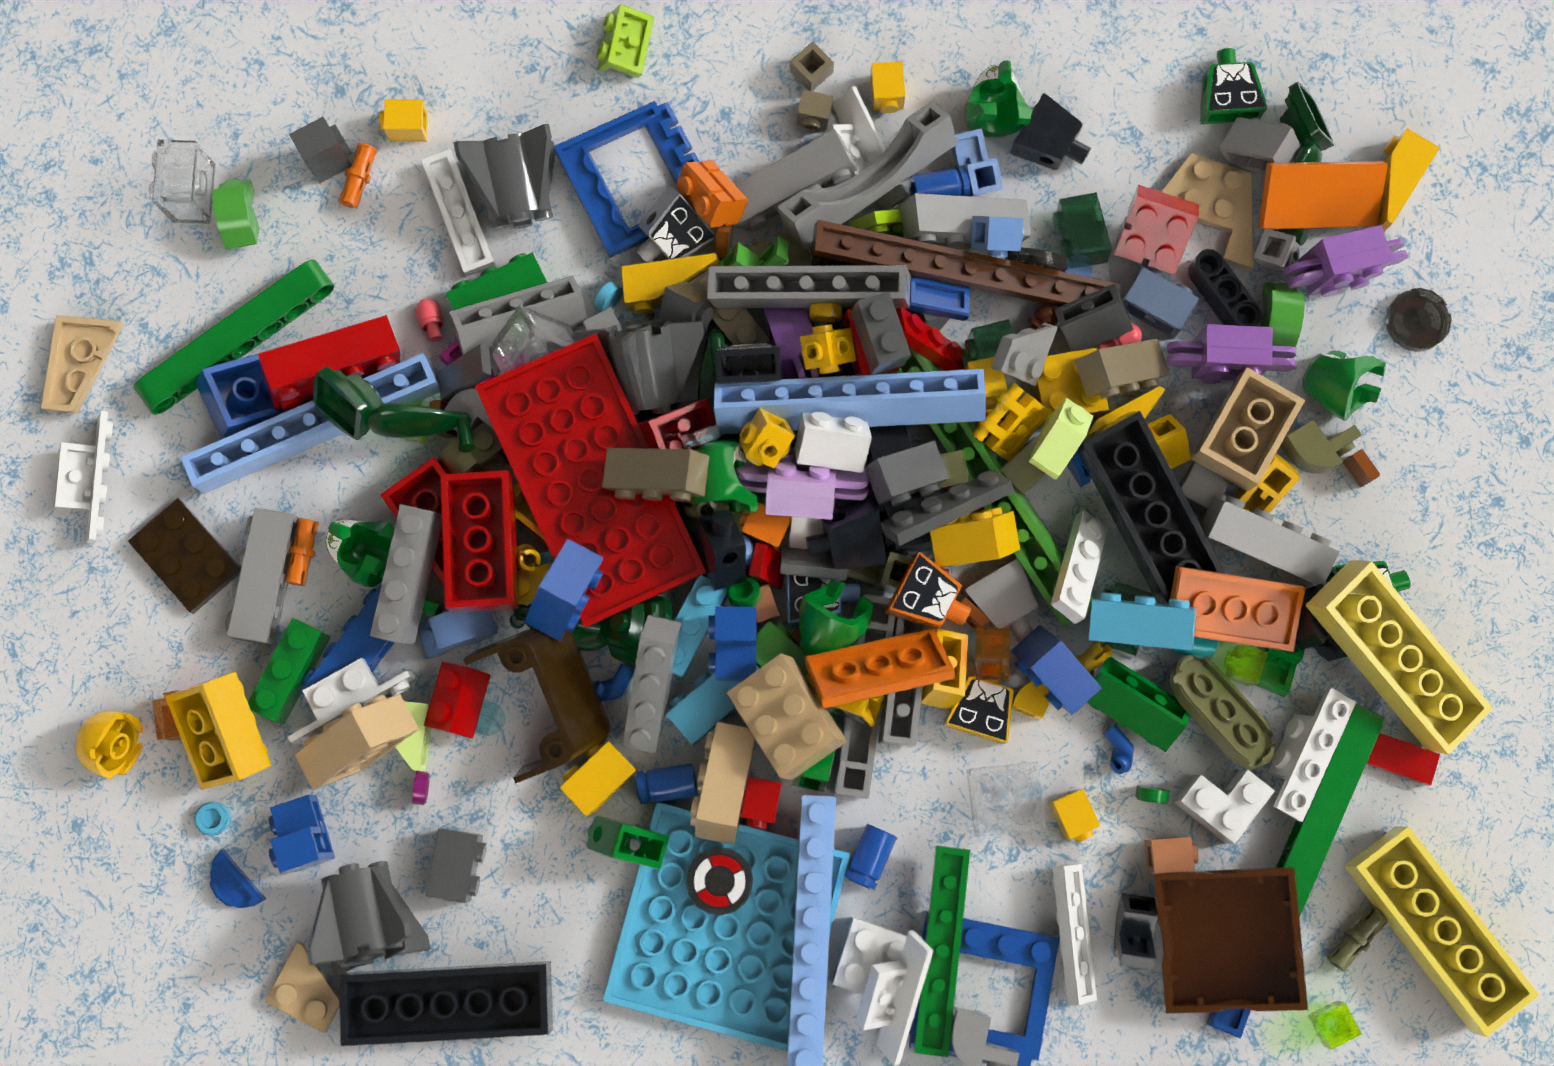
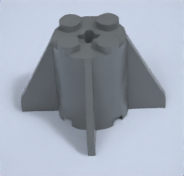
[453,124,556,230]
[574,313,705,415]
[307,861,431,977]

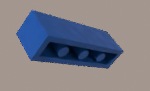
[300,585,395,695]

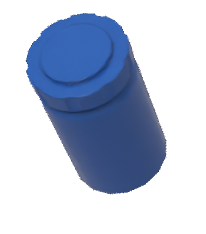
[909,167,970,197]
[635,763,697,805]
[845,824,897,890]

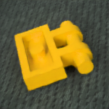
[972,383,1052,462]

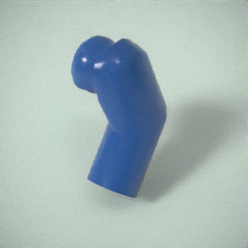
[593,664,635,702]
[1103,724,1134,774]

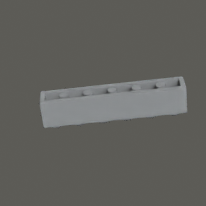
[707,265,911,308]

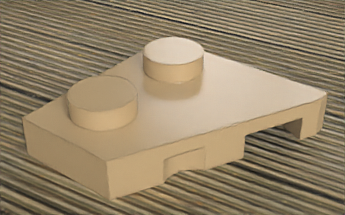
[265,942,340,1033]

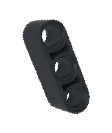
[1188,249,1261,326]

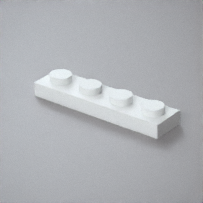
[421,149,495,276]
[1051,510,1108,624]
[1052,864,1097,1005]

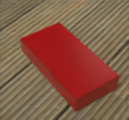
[748,543,785,590]
[1366,733,1440,786]

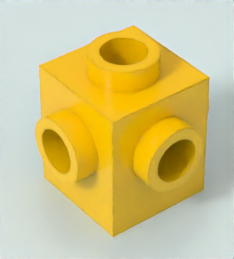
[800,324,856,374]
[739,408,795,469]

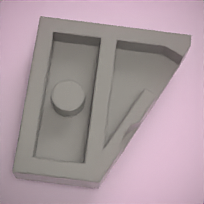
[991,323,1058,386]

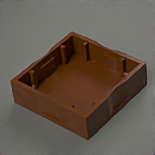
[1154,867,1308,1014]

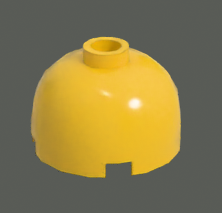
[75,710,144,779]

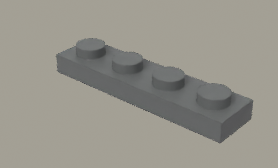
[881,470,1014,546]

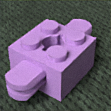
[736,447,869,520]

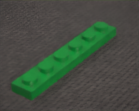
[913,845,970,1057]

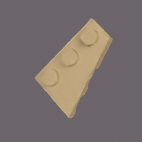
[41,315,124,414]

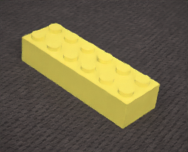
[1305,560,1493,755]
[1344,826,1539,1037]

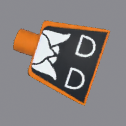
[884,552,971,629]

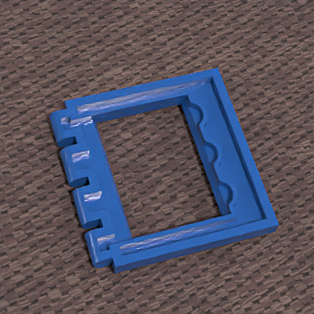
[553,101,700,258]
[909,910,1060,1066]

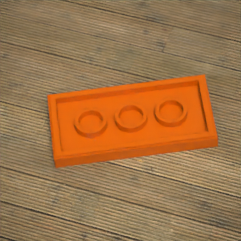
[1258,161,1388,229]
[1170,566,1306,652]
[804,628,955,709]

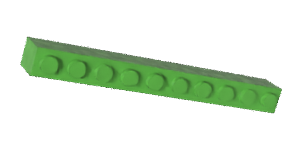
[897,346,1094,627]

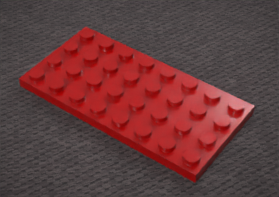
[475,334,706,628]

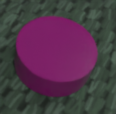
[412,771,430,805]

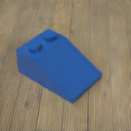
[196,354,314,440]

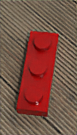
[896,308,965,371]

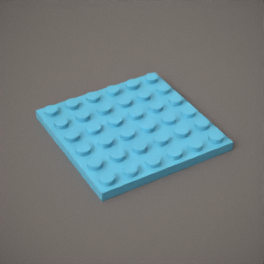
[603,802,850,1051]

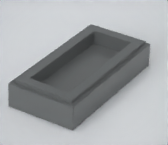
[439,344,492,402]
[780,547,848,581]

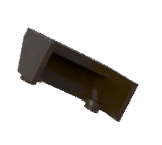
[463,628,611,784]

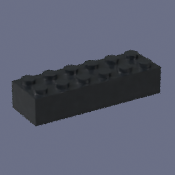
[1076,411,1226,605]
[340,961,553,1046]

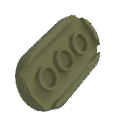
[1169,655,1276,770]

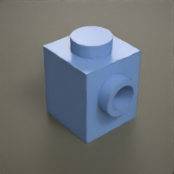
[971,216,1024,257]

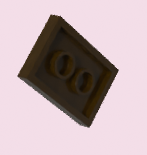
[128,498,241,614]

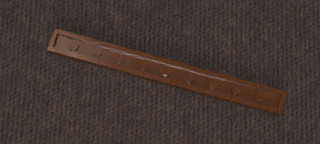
[811,220,1121,307]

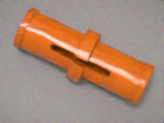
[338,143,377,209]
[284,518,319,586]

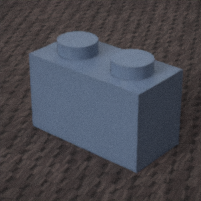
[1123,267,1199,339]

